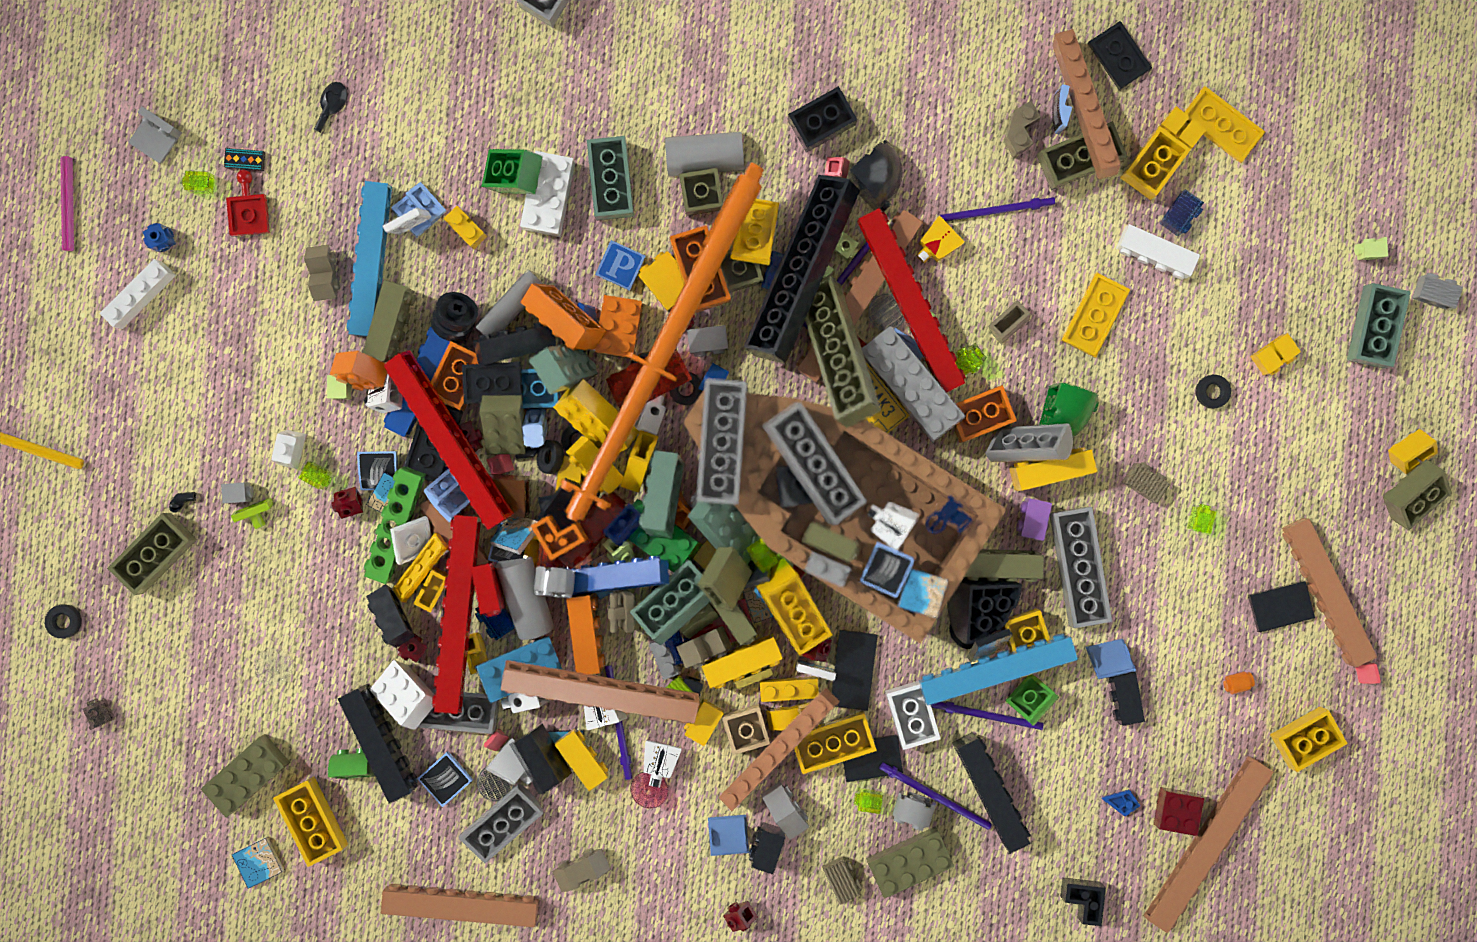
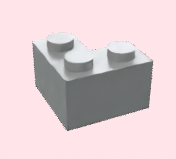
[761,782,809,840]

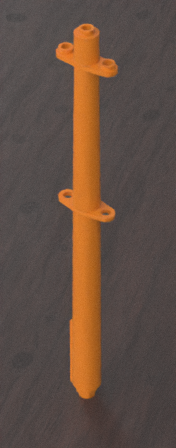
[560,163,764,522]

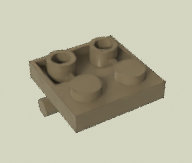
[608,589,636,633]

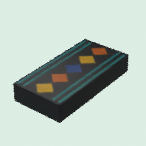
[224,148,265,171]

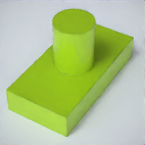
[231,497,274,529]

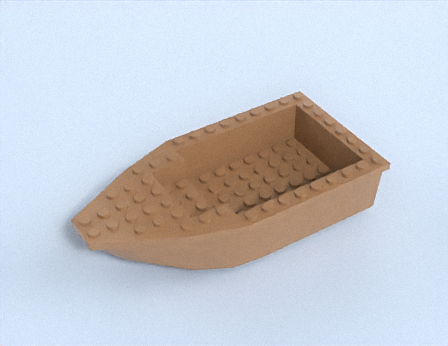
[683,389,1006,644]

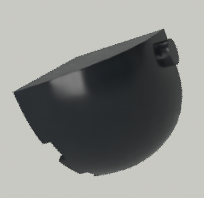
[846,140,903,212]
[947,577,1022,644]

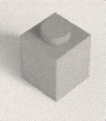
[221,482,254,503]

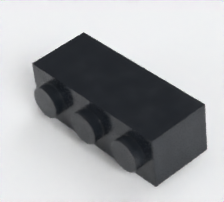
[366,584,415,648]
[1106,665,1145,726]

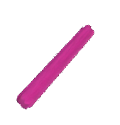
[60,156,74,251]

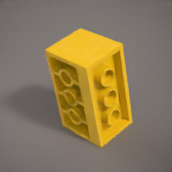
[756,558,833,656]

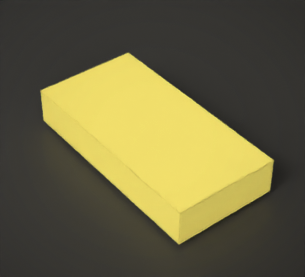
[735,667,773,689]

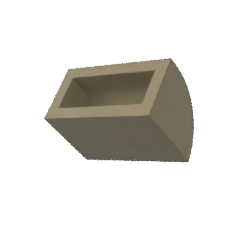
[988,300,1031,345]

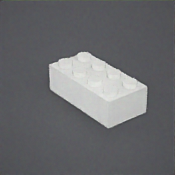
[520,151,575,237]

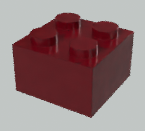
[1153,787,1204,836]

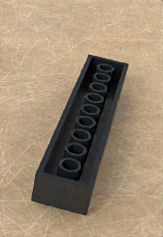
[744,175,860,364]

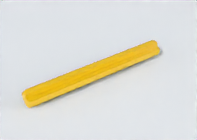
[0,432,84,469]

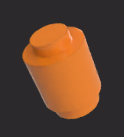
[1223,671,1255,695]

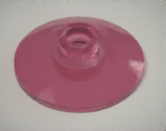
[630,772,668,809]

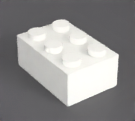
[370,660,435,730]
[885,681,941,750]

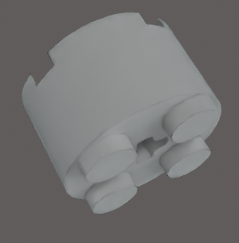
[534,567,575,598]
[892,791,936,831]

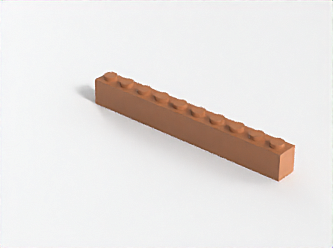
[796,209,923,383]
[500,660,699,723]
[1143,756,1274,934]

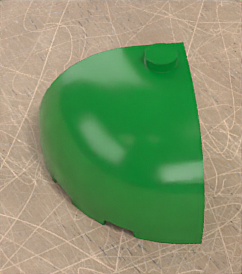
[1039,382,1099,438]

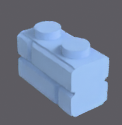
[522,408,548,448]

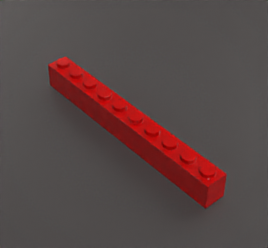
[857,208,966,393]
[384,350,514,530]
[432,515,481,714]

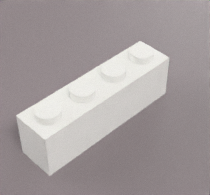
[1116,224,1200,280]
[99,259,176,329]

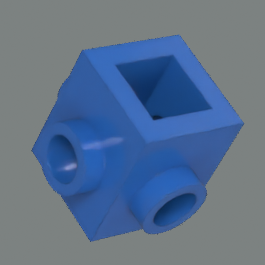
[142,223,176,252]

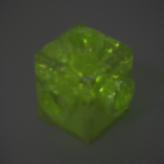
[955,343,987,375]

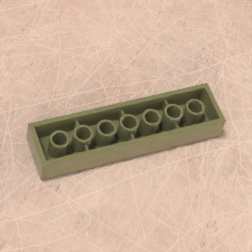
[805,275,882,428]

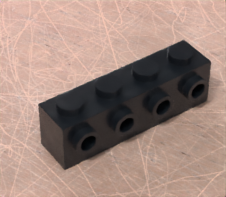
[473,322,556,365]

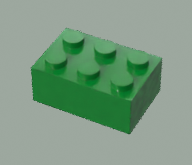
[481,149,543,194]

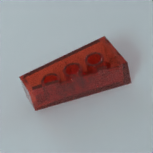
[557,491,630,570]

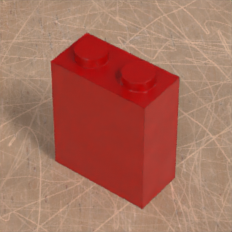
[471,562,506,617]

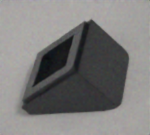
[684,676,704,698]

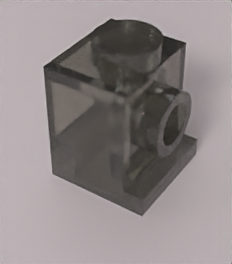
[82,698,115,730]

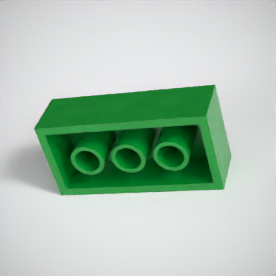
[615,498,703,573]

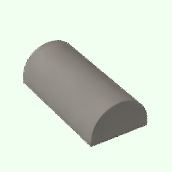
[665,132,744,176]
[476,269,543,336]
[986,424,1073,462]
[495,557,555,640]
[417,689,499,734]
[459,784,544,863]

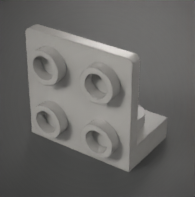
[129,106,182,164]

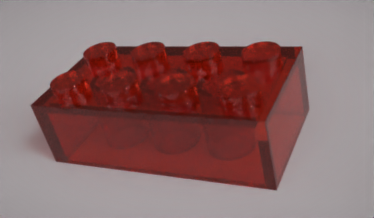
[606,349,692,409]

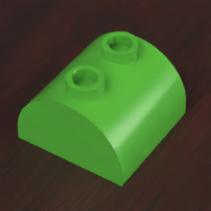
[1005,674,1059,726]
[328,748,375,779]

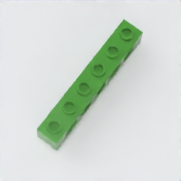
[364,466,426,584]

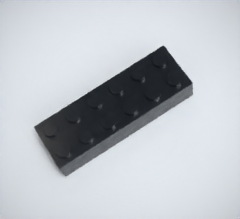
[337,683,418,804]
[952,732,1031,854]

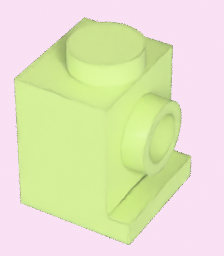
[834,231,859,261]
[1354,237,1388,260]

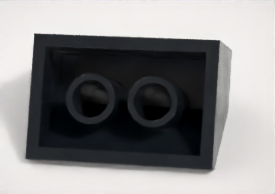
[509,723,572,794]

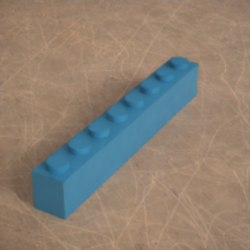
[346,181,392,337]
[918,633,1078,705]

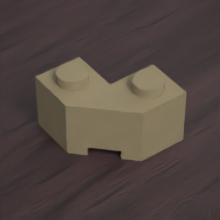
[1003,101,1041,157]
[304,244,340,301]
[677,626,732,669]
[552,848,611,892]

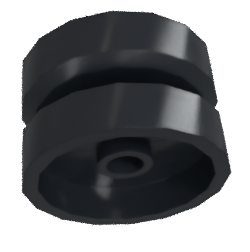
[431,292,478,342]

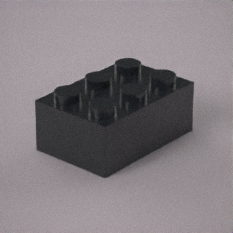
[787,86,858,153]

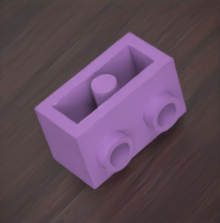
[1016,498,1052,541]

